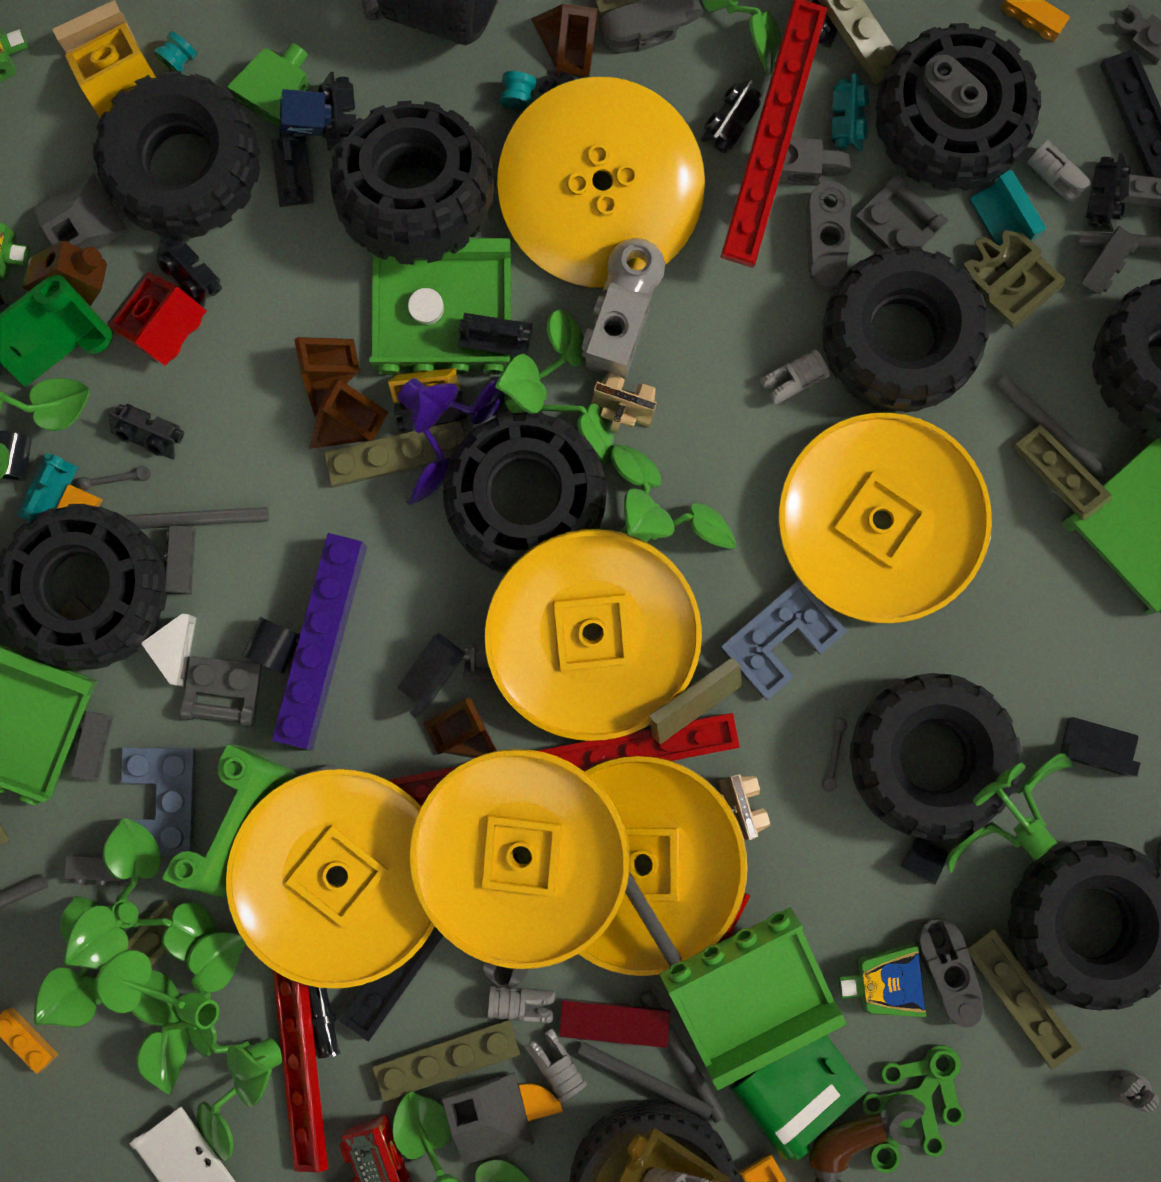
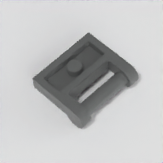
[854,173,948,250]
[181,656,262,728]

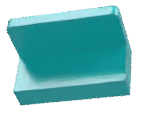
[970,169,1047,246]

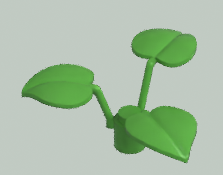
[702,0,782,76]
[495,308,614,465]
[0,378,90,480]
[611,444,737,549]
[947,754,1073,873]
[64,818,216,970]
[34,897,182,1028]
[96,932,246,1094]
[185,1025,282,1162]
[393,1092,530,1182]

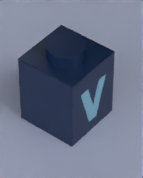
[279,89,331,136]

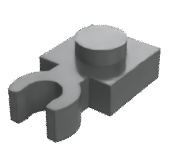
[1113,4,1161,65]

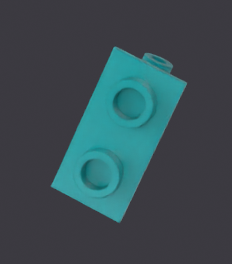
[831,73,869,152]
[16,453,79,522]

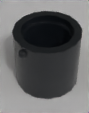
[0,431,32,481]
[242,617,300,674]

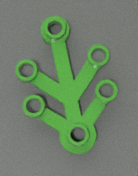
[861,1045,965,1173]

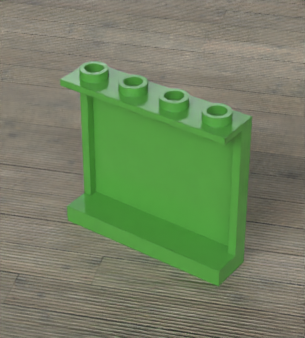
[369,238,511,375]
[1061,439,1161,615]
[0,644,98,805]
[659,907,847,1091]

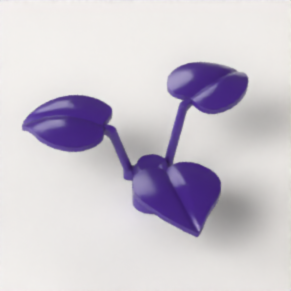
[398,376,504,505]

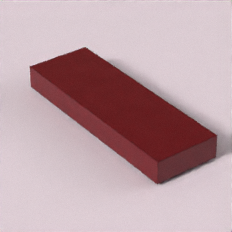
[560,998,671,1048]

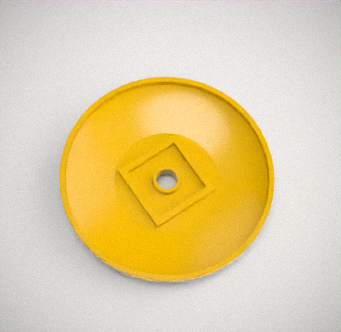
[497,77,705,288]
[778,413,992,624]
[485,529,702,741]
[410,749,630,969]
[579,756,748,976]
[226,768,435,989]

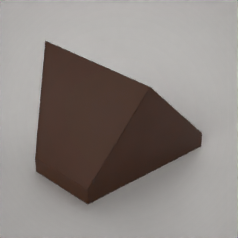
[531,4,598,77]
[294,337,360,417]
[309,378,388,449]
[423,697,497,758]

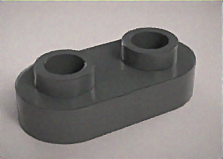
[923,54,987,118]

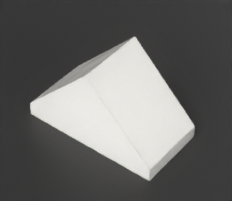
[141,614,196,687]

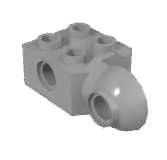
[582,238,665,381]

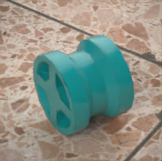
[153,31,198,73]
[499,71,536,111]

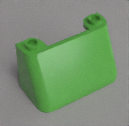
[162,744,298,899]

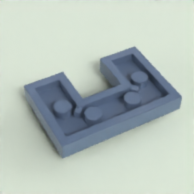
[720,580,847,701]
[121,748,196,856]

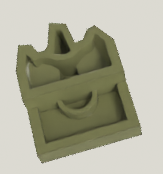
[964,230,1065,329]

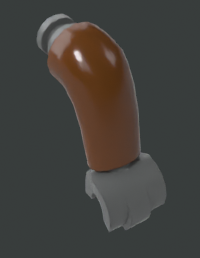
[809,1094,926,1182]

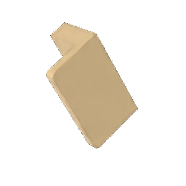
[52,0,137,54]

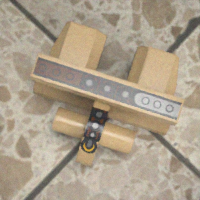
[591,372,657,433]
[717,774,770,840]

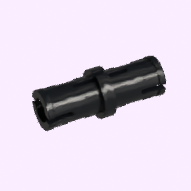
[308,985,341,1059]

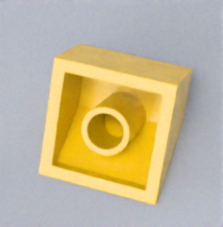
[65,22,156,118]

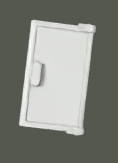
[129,1106,236,1182]

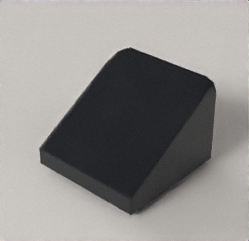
[900,837,949,885]

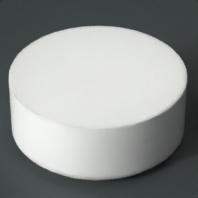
[408,288,444,325]

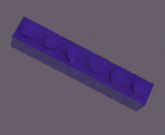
[272,533,367,750]

